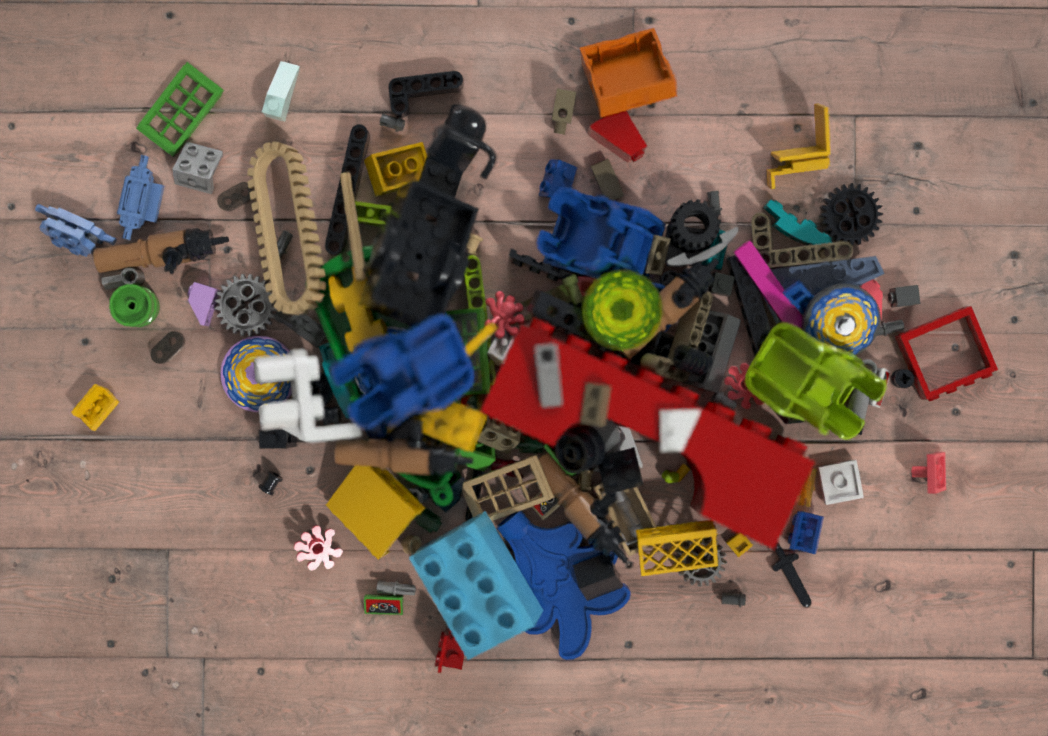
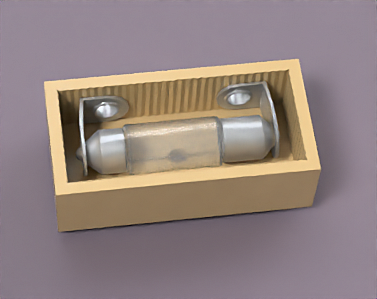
[592,481,657,557]

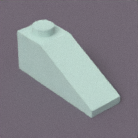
[262,61,300,122]

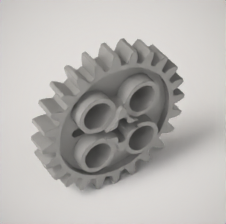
[215,274,278,336]

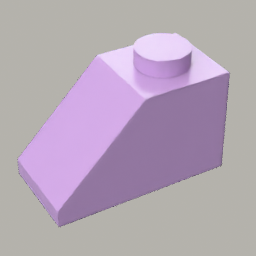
[188,282,221,326]

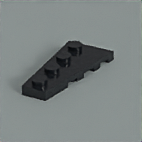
[508,248,578,282]

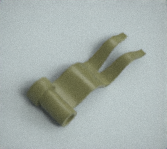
[521,275,584,321]

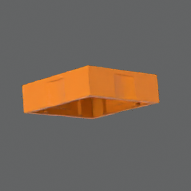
[580,28,677,117]

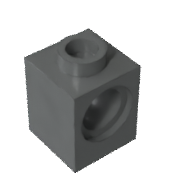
[888,285,921,308]

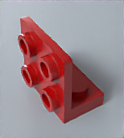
[435,626,465,673]

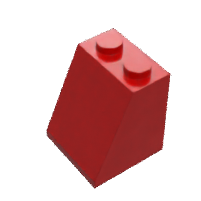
[588,111,647,163]

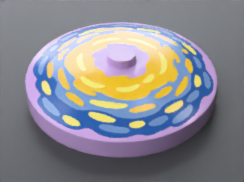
[220,336,292,412]

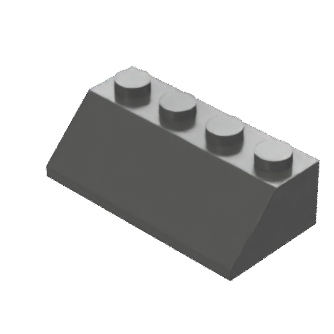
[682,310,741,393]

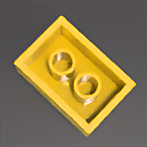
[418,401,487,453]

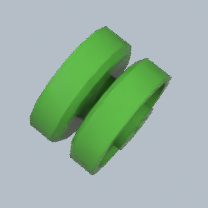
[109,284,160,327]

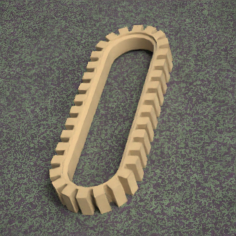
[247,142,326,315]

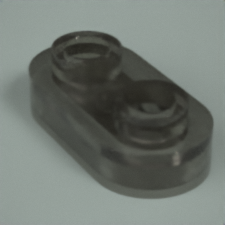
[217,182,254,212]
[150,331,185,364]

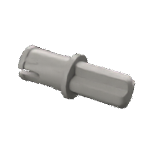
[377,580,416,596]

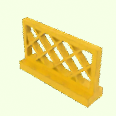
[635,520,718,576]

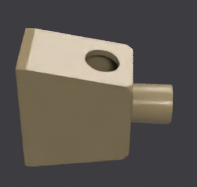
[552,88,576,135]

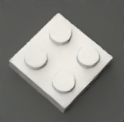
[817,460,864,505]

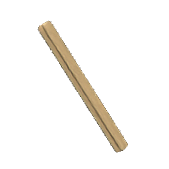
[340,172,367,281]

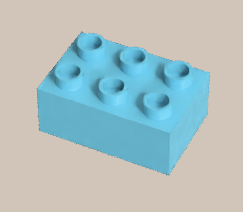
[409,511,543,660]

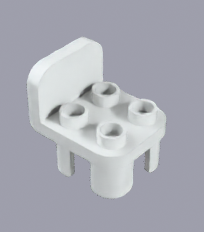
[254,349,362,442]

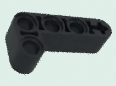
[388,71,464,118]

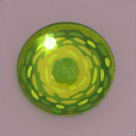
[582,270,663,350]

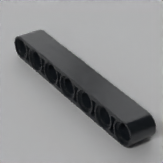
[325,124,370,256]

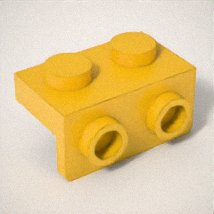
[71,384,120,431]

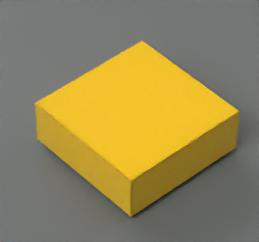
[726,533,753,558]

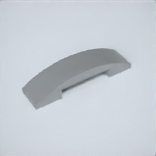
[665,227,739,267]

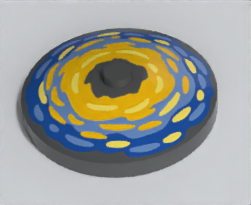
[802,284,881,355]

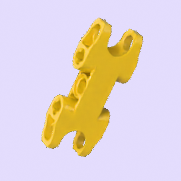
[329,266,389,353]

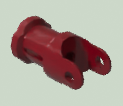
[491,455,526,478]

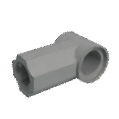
[101,268,145,290]

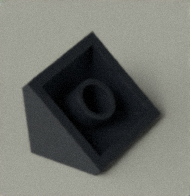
[573,554,623,601]

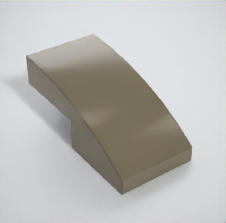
[590,158,624,201]

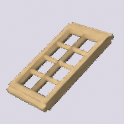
[462,454,555,521]

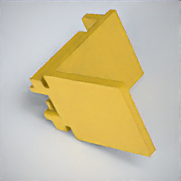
[766,103,831,189]

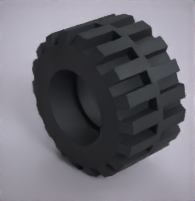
[669,199,721,252]

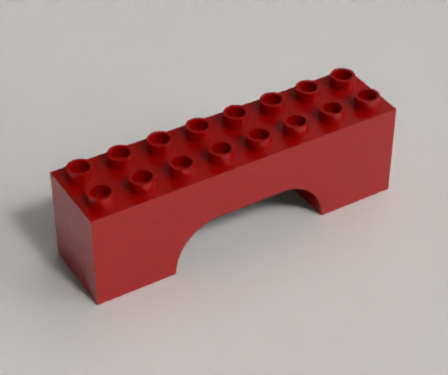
[480,318,815,550]

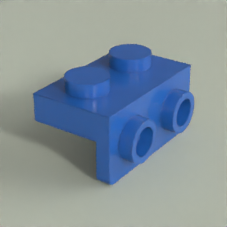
[539,159,577,199]
[788,511,824,554]

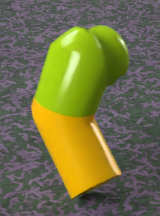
[662,464,691,483]

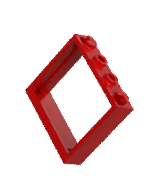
[894,306,998,402]

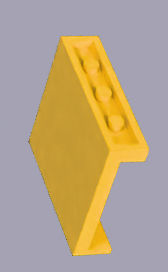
[326,465,425,560]

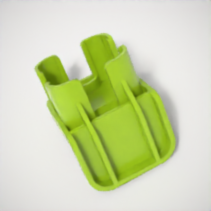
[745,323,887,440]

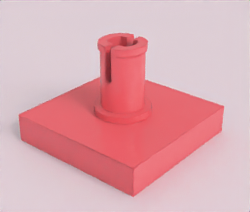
[911,452,946,494]

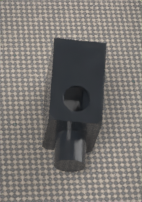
[259,428,297,449]

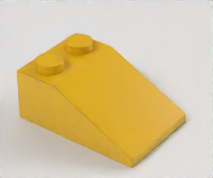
[364,142,427,197]

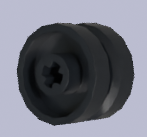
[555,426,605,474]

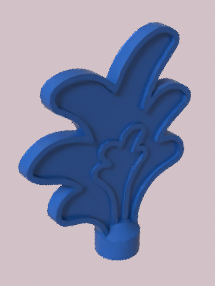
[496,510,631,660]

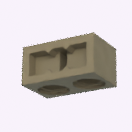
[478,415,521,454]

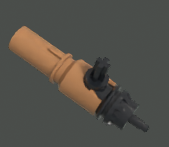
[93,228,229,274]
[614,259,719,360]
[335,418,473,476]
[539,453,629,563]

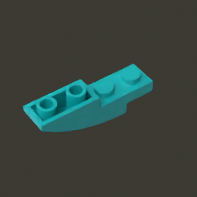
[762,199,832,249]
[319,342,353,419]

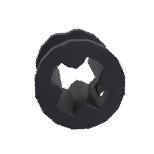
[258,470,283,496]

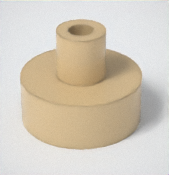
[401,535,421,555]

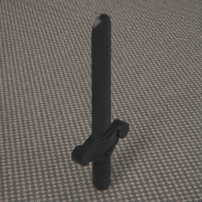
[771,542,812,608]

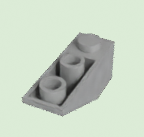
[535,344,562,407]

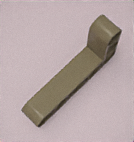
[751,213,853,269]
[641,292,713,382]

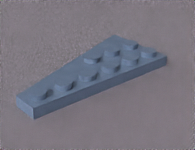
[763,256,884,324]

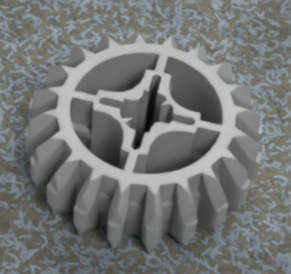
[676,537,727,587]

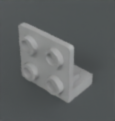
[172,142,223,194]

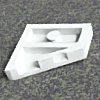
[660,410,700,452]

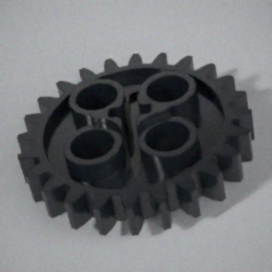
[819,183,883,246]

